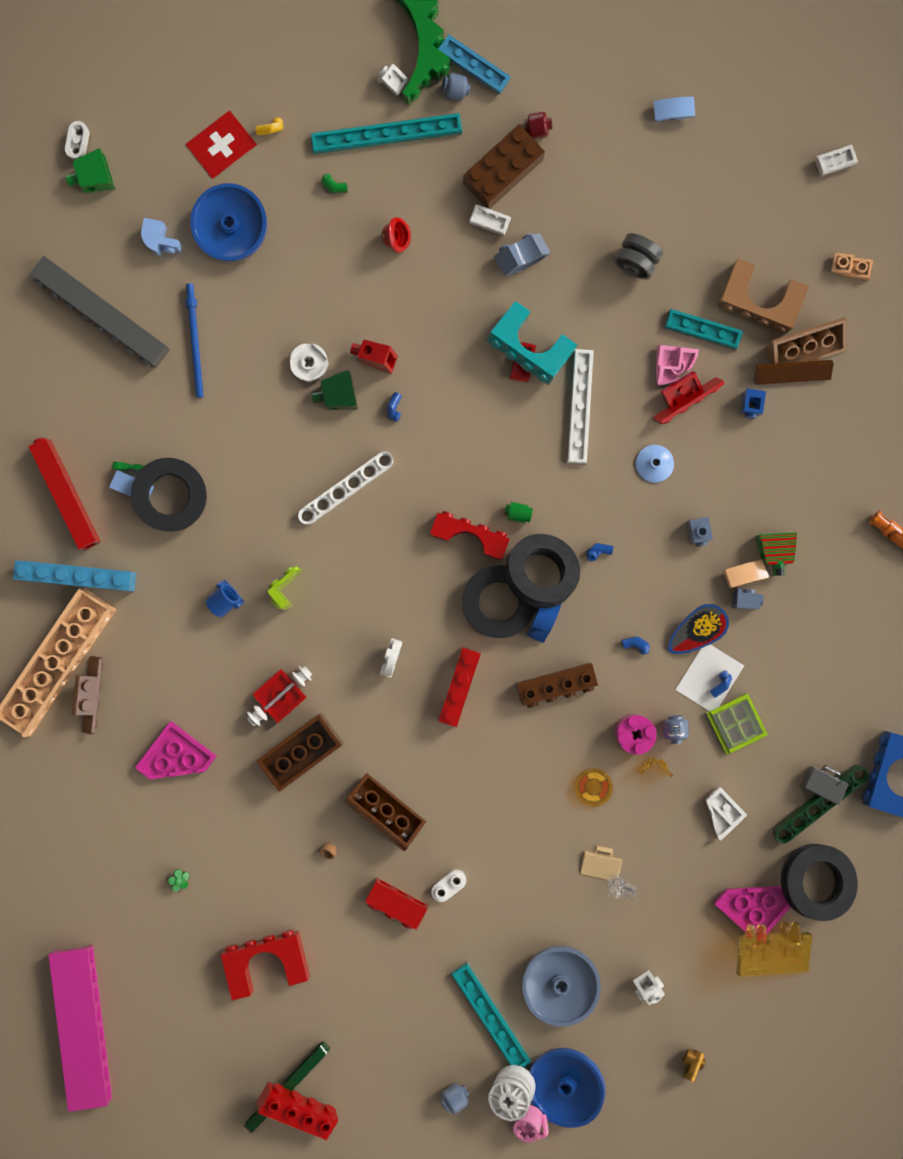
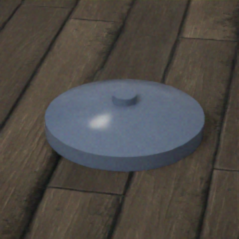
[522,945,601,1027]

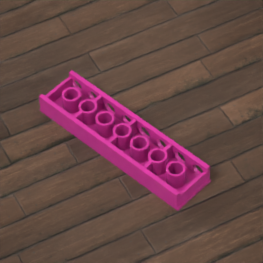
[48,945,112,1112]

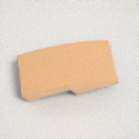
[831,253,873,281]
[724,559,769,589]

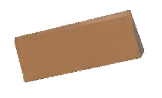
[765,317,847,364]

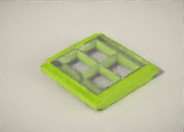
[706,693,768,755]

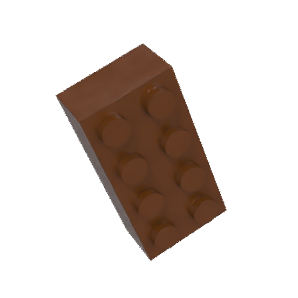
[463,124,545,209]
[256,713,344,792]

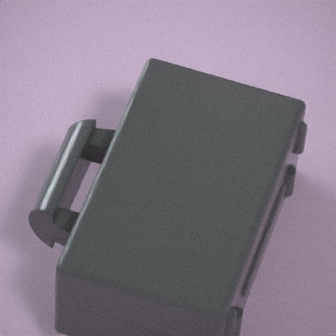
[800,765,848,805]

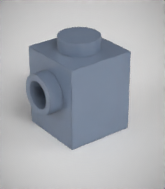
[686,517,713,547]

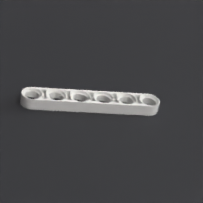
[298,452,393,525]

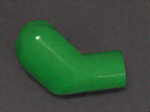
[321,174,348,193]

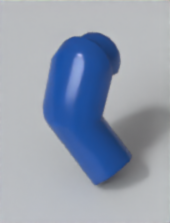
[387,392,402,422]
[586,543,613,561]
[621,636,650,655]
[710,670,732,698]

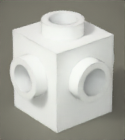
[633,970,665,1005]

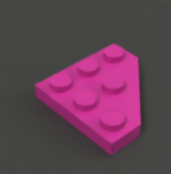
[135,721,217,780]
[714,886,791,944]

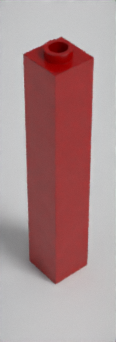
[28,437,101,551]

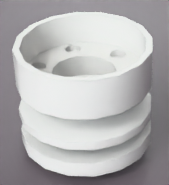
[488,1065,536,1121]

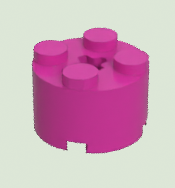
[615,714,657,754]

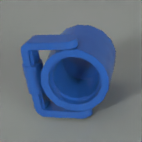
[206,580,245,617]

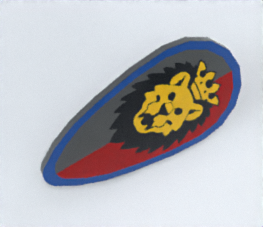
[668,604,729,654]

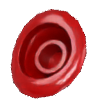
[381,217,411,253]

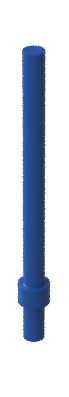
[185,283,204,398]

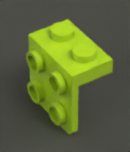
[267,566,303,610]

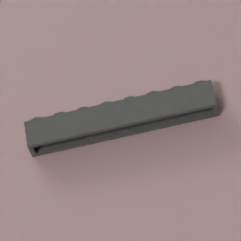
[30,255,170,368]

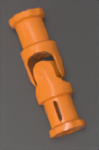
[868,510,903,548]

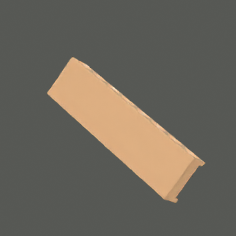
[0,588,117,738]

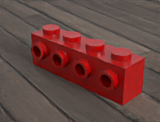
[256,1082,339,1140]

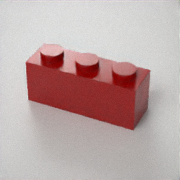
[365,878,428,930]

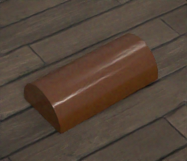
[343,773,426,852]

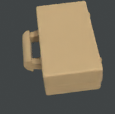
[580,846,622,882]

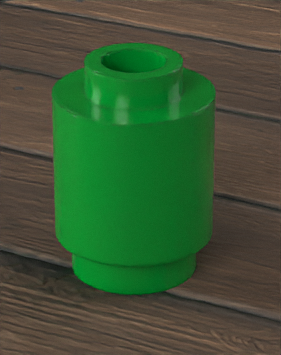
[504,501,533,524]

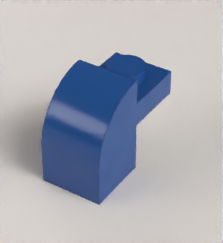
[526,603,562,643]

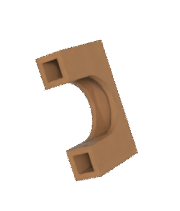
[718,258,809,333]

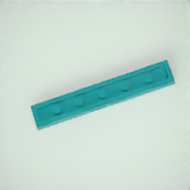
[451,962,531,1067]

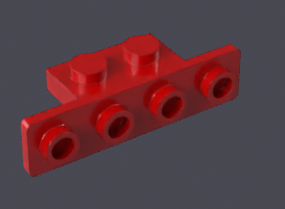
[653,371,725,424]

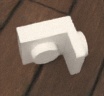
[376,64,409,96]

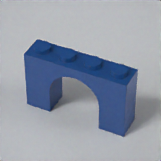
[862,731,903,817]

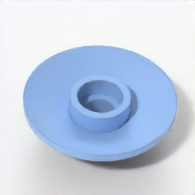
[636,445,674,483]

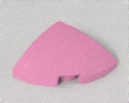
[656,345,699,385]

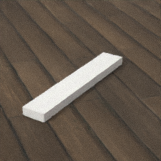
[567,349,594,464]

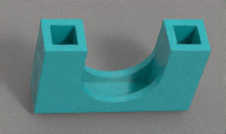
[487,301,577,385]

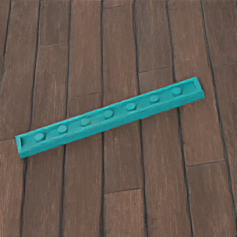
[310,113,462,154]

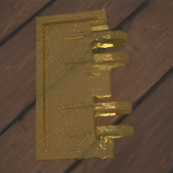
[736,922,812,977]

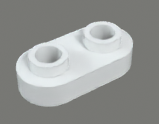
[65,121,89,160]
[432,869,466,902]

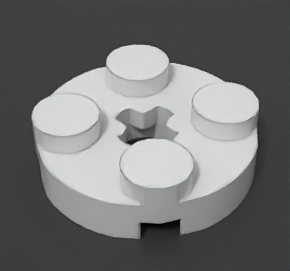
[290,343,329,383]
[380,638,403,678]

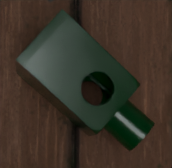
[311,370,358,410]

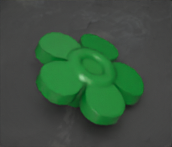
[168,869,189,892]

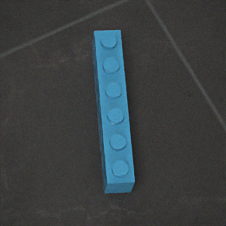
[13,560,136,591]

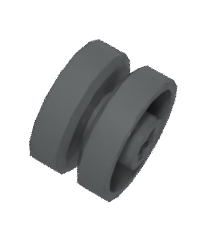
[613,233,663,280]

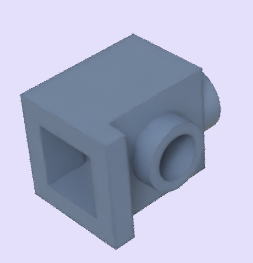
[733,588,764,610]

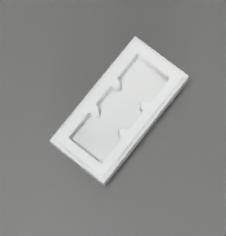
[815,145,858,176]
[469,204,511,236]

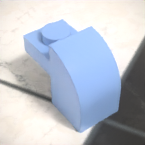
[141,218,182,257]

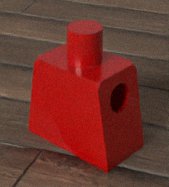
[350,339,398,374]

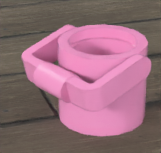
[513,1105,549,1143]

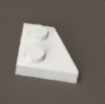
[705,786,747,841]

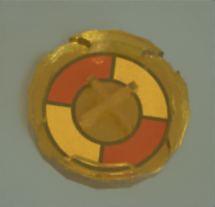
[575,768,613,807]

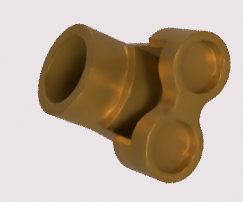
[682,1048,706,1083]

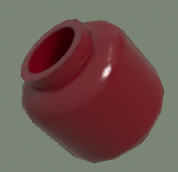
[524,112,553,139]

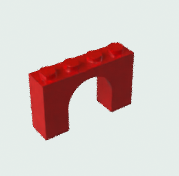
[221,929,310,1001]

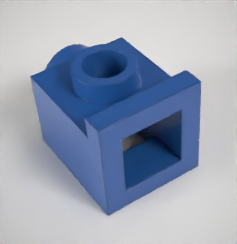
[740,388,766,419]

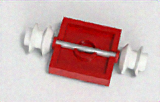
[247,666,312,726]

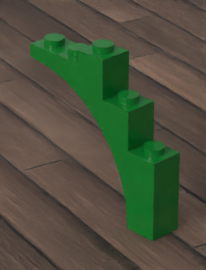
[395,0,450,105]

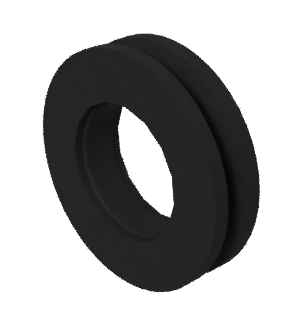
[131,458,207,532]
[505,534,580,608]
[463,565,535,638]
[781,844,858,921]

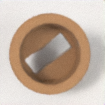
[320,842,337,860]

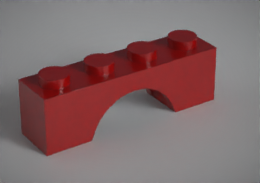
[430,511,510,561]
[438,647,481,727]

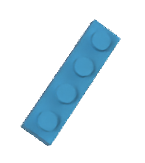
[438,34,511,95]

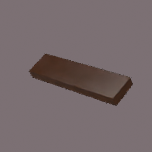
[754,360,834,385]

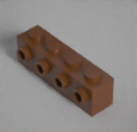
[517,663,598,708]

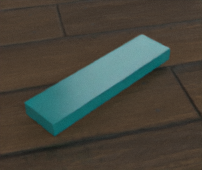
[664,309,743,350]

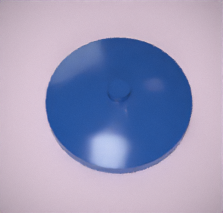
[190,183,268,262]
[530,1048,606,1128]

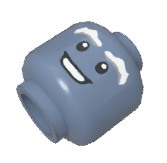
[663,715,689,744]

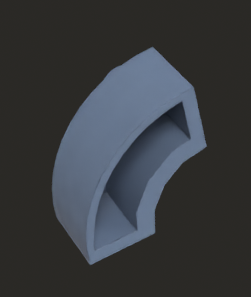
[494,233,551,276]

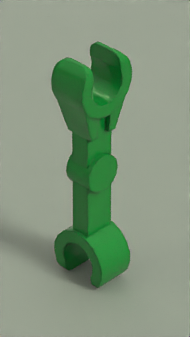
[112,461,145,471]

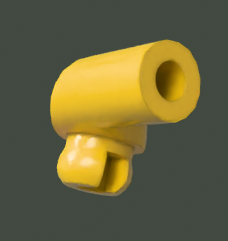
[255,118,284,136]

